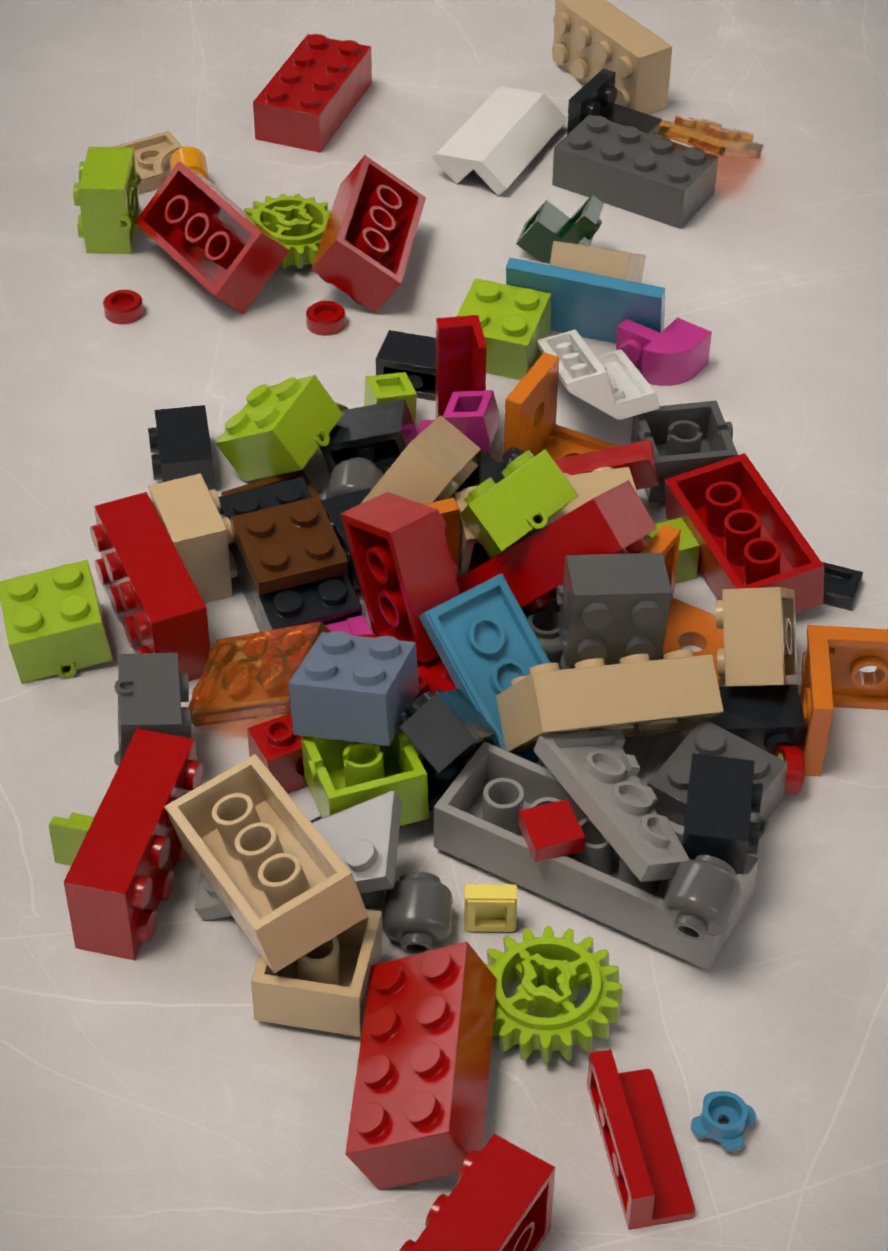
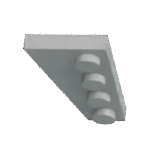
[533,729,690,882]
[194,790,402,921]

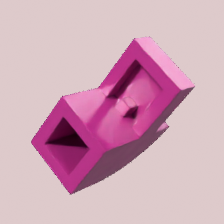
[616,317,712,386]
[417,390,500,452]

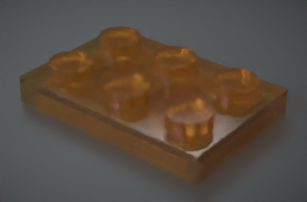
[657,116,764,158]
[187,622,331,727]

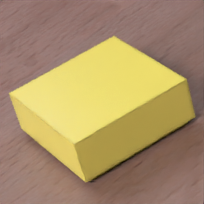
[464,884,518,932]

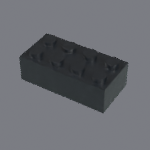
[218,477,362,656]

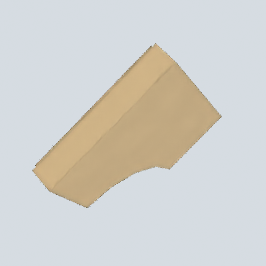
[113,131,182,194]

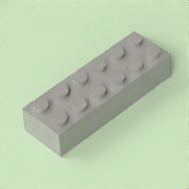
[434,742,759,970]

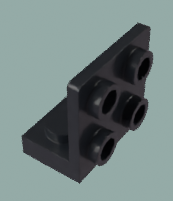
[567,68,662,135]

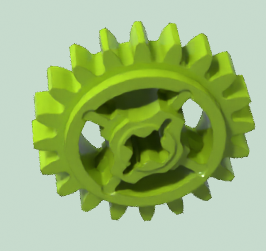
[244,193,331,269]
[486,926,622,1063]

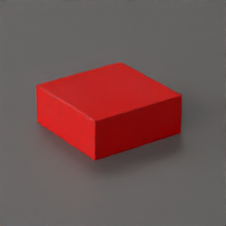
[518,799,585,862]

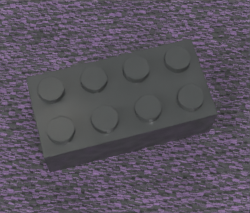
[552,114,718,229]

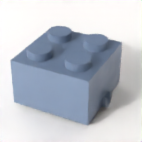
[288,631,419,746]

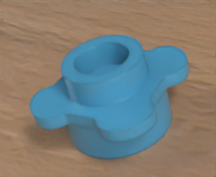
[691,1091,756,1152]

